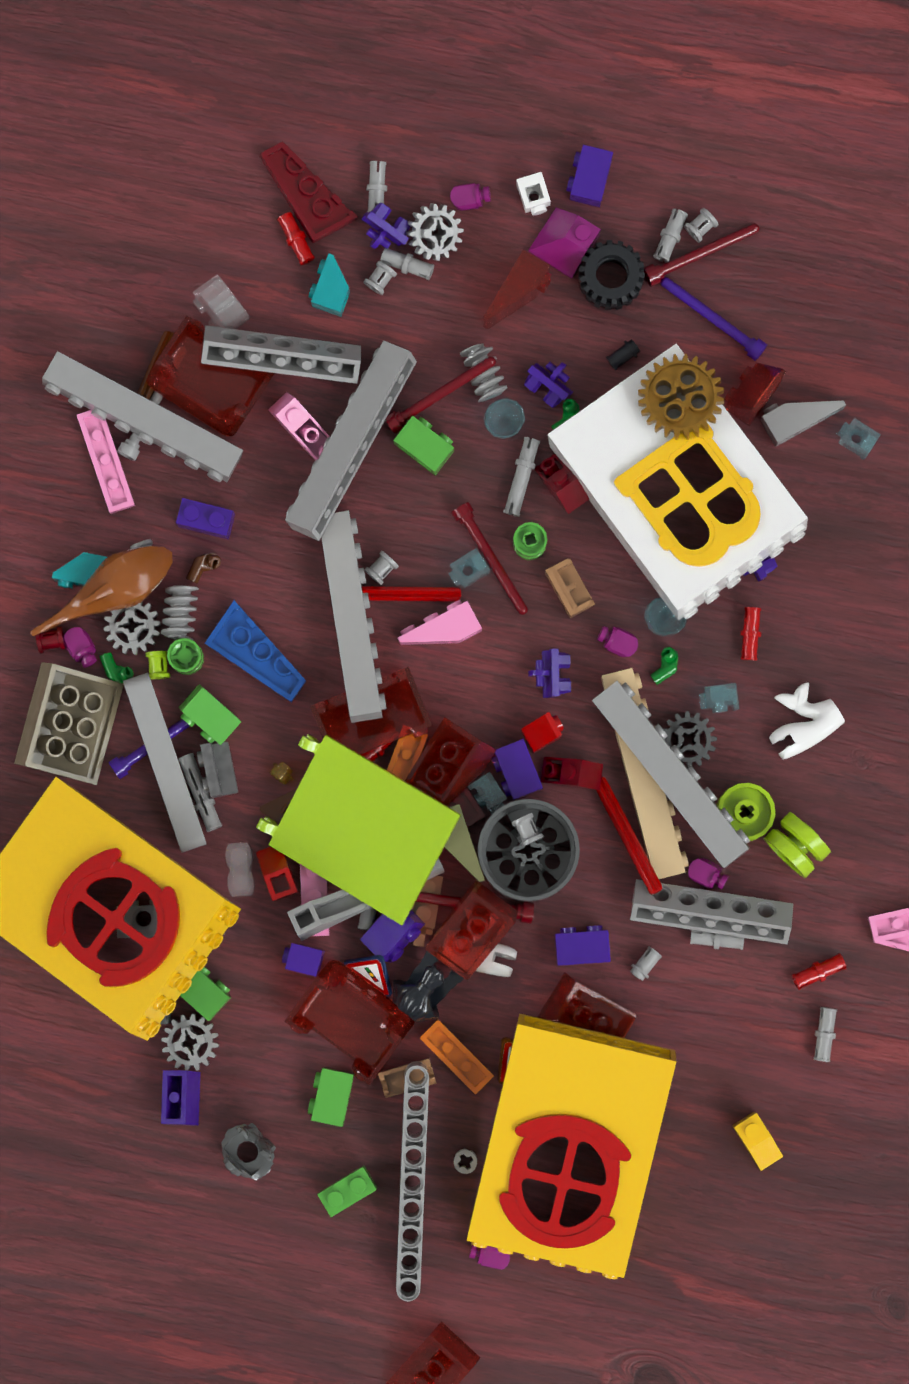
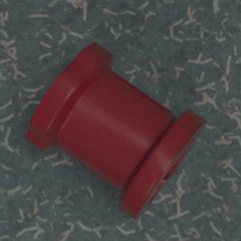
[35,626,66,654]

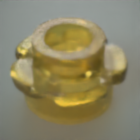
[269,762,294,785]

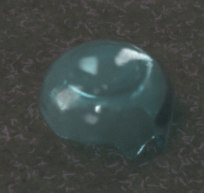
[483,398,525,439]
[644,598,687,636]

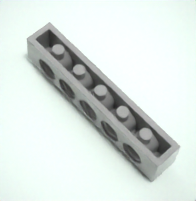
[201,325,361,384]
[630,879,793,944]

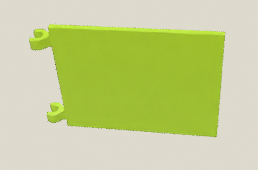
[256,734,461,925]

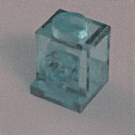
[837,418,881,460]
[448,548,490,589]
[699,683,740,713]
[468,772,507,814]

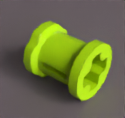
[145,651,170,679]

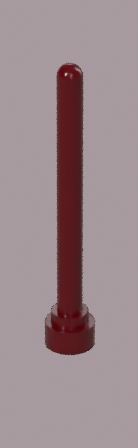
[644,223,760,287]
[385,356,496,434]
[451,502,528,615]
[415,892,534,924]

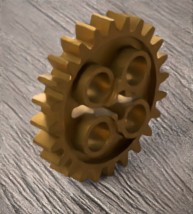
[638,354,724,440]

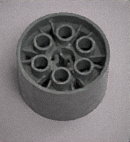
[478,799,580,902]

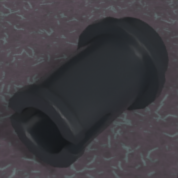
[606,339,640,371]

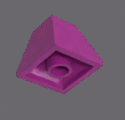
[528,208,601,279]

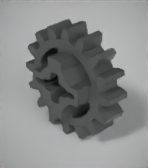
[663,711,717,768]

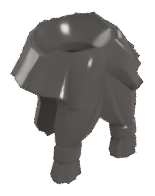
[221,1123,276,1180]

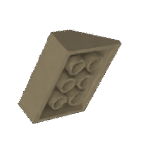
[14,662,124,785]

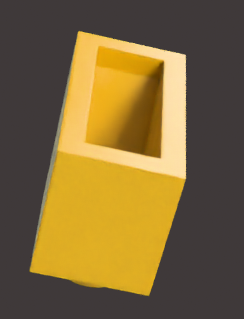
[732,1112,783,1171]

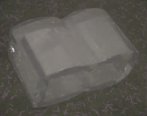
[192,274,250,329]
[225,842,256,897]

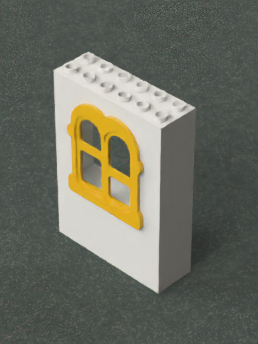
[548,344,808,620]

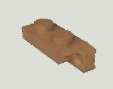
[411,876,443,947]

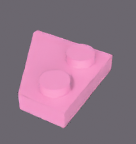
[868,908,909,951]

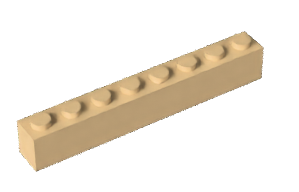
[601,668,689,879]

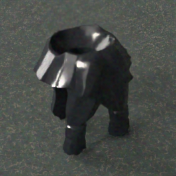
[393,949,465,1023]

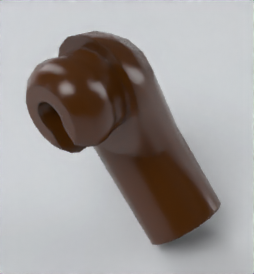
[186,553,221,584]

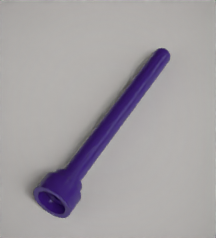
[660,277,768,361]
[108,699,219,779]

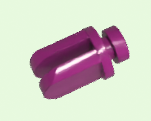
[450,183,491,211]
[597,626,638,657]
[64,627,97,668]
[688,858,729,890]
[469,1244,510,1270]

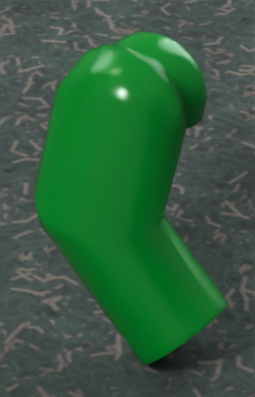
[551,399,580,430]
[650,647,678,685]
[99,652,134,684]

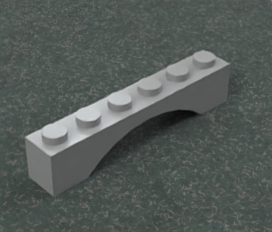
[287,858,445,941]

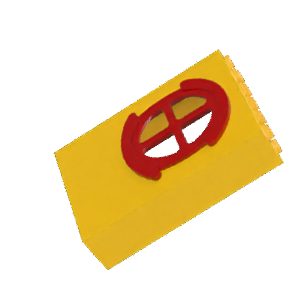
[0,777,241,1041]
[467,1013,676,1279]

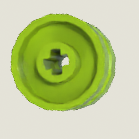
[717,783,776,841]
[763,812,831,879]

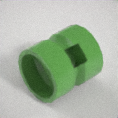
[513,522,547,560]
[167,638,204,675]

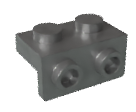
[197,742,238,798]

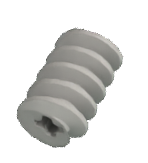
[460,343,508,402]
[161,585,199,640]

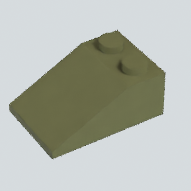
[444,804,485,883]

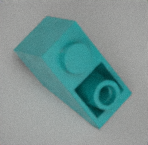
[308,253,350,317]
[52,552,107,589]

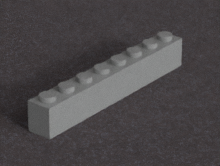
[285,341,417,541]
[42,351,243,482]
[321,510,387,723]
[592,681,750,868]

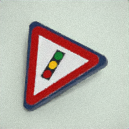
[343,955,392,997]

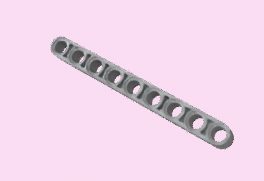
[396,1061,429,1302]

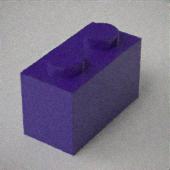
[566,145,613,208]
[176,498,235,540]
[491,739,543,801]
[360,910,425,963]
[555,925,611,966]
[282,943,325,977]
[161,1070,201,1126]

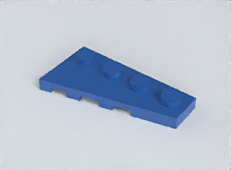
[205,600,306,703]

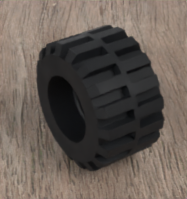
[578,240,645,310]

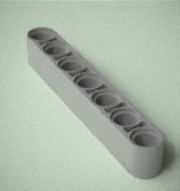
[123,672,206,853]

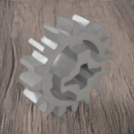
[406,203,464,261]
[103,602,161,655]
[161,1014,219,1071]

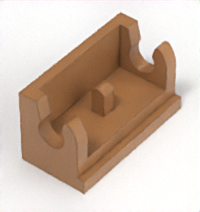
[545,559,595,618]
[378,1058,437,1098]

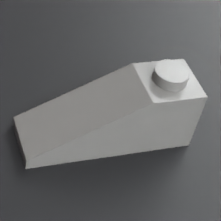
[760,400,846,447]

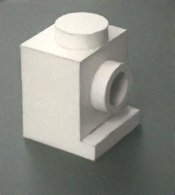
[516,172,551,216]

